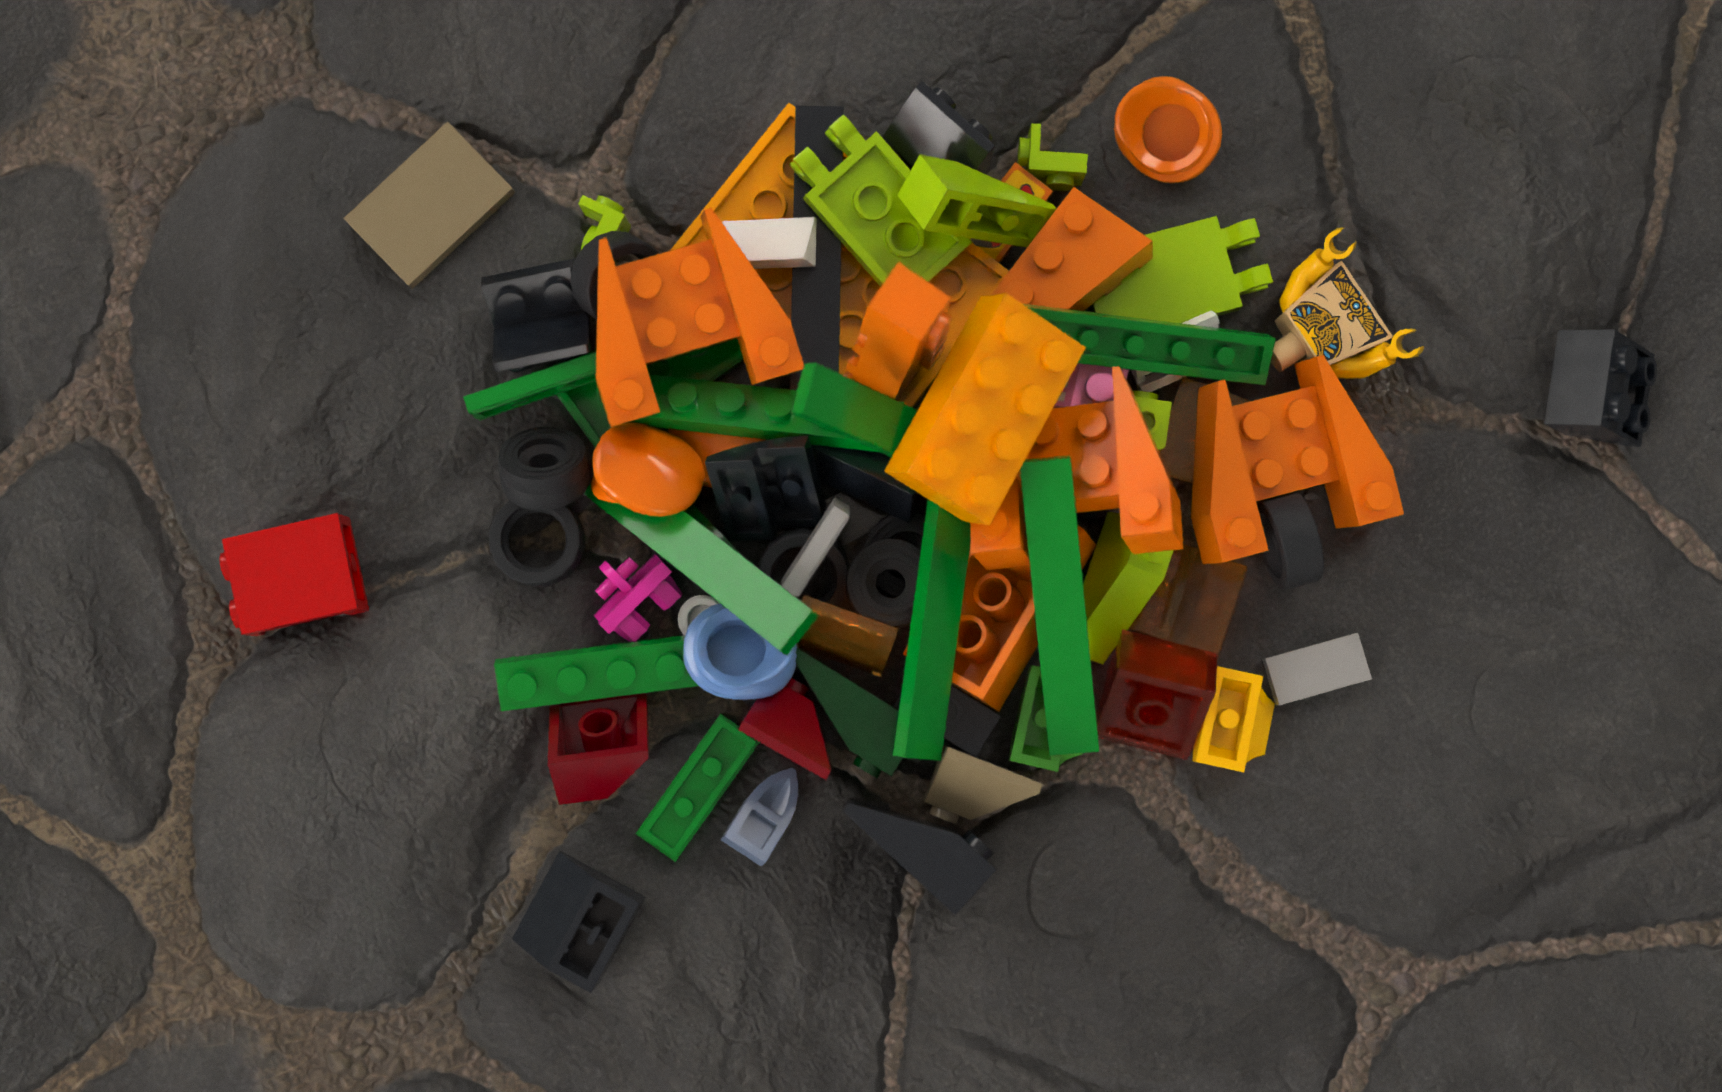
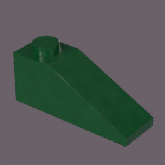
[795,648,903,779]

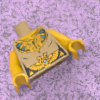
[1271,228,1424,379]

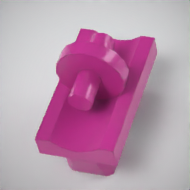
[594,554,682,642]

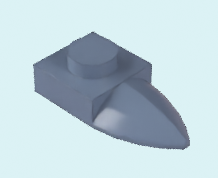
[720,768,798,866]

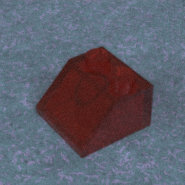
[1096,629,1217,760]

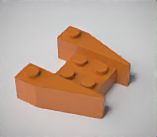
[596,208,804,427]
[1191,355,1404,564]
[970,366,1183,570]

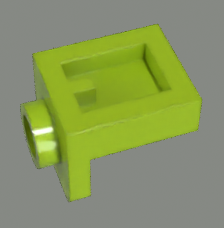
[578,195,631,261]

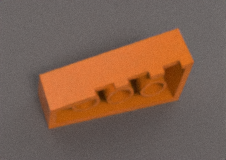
[991,187,1153,311]
[844,262,953,401]

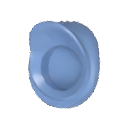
[683,603,797,700]

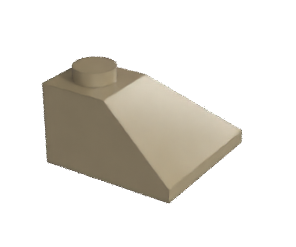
[923,745,1043,824]

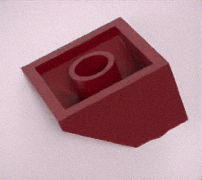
[738,678,832,780]
[548,693,649,805]

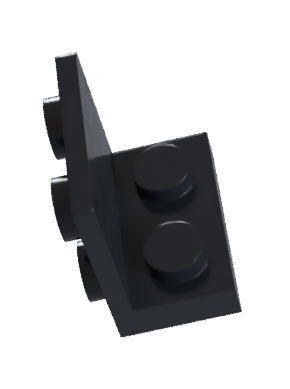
[481,258,591,372]

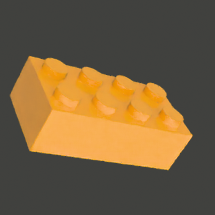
[884,293,1086,525]

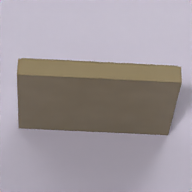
[343,121,516,289]

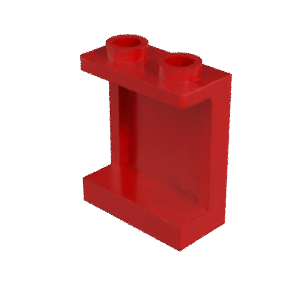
[219,513,369,636]

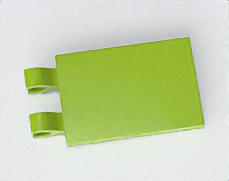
[789,115,972,287]
[1091,216,1273,323]

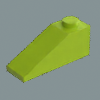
[897,154,1057,248]
[1083,512,1174,664]

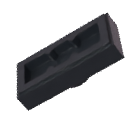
[893,685,1001,758]

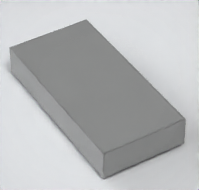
[781,497,850,597]
[1262,633,1372,706]

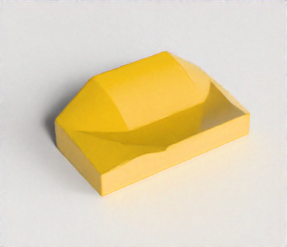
[1193,666,1275,772]

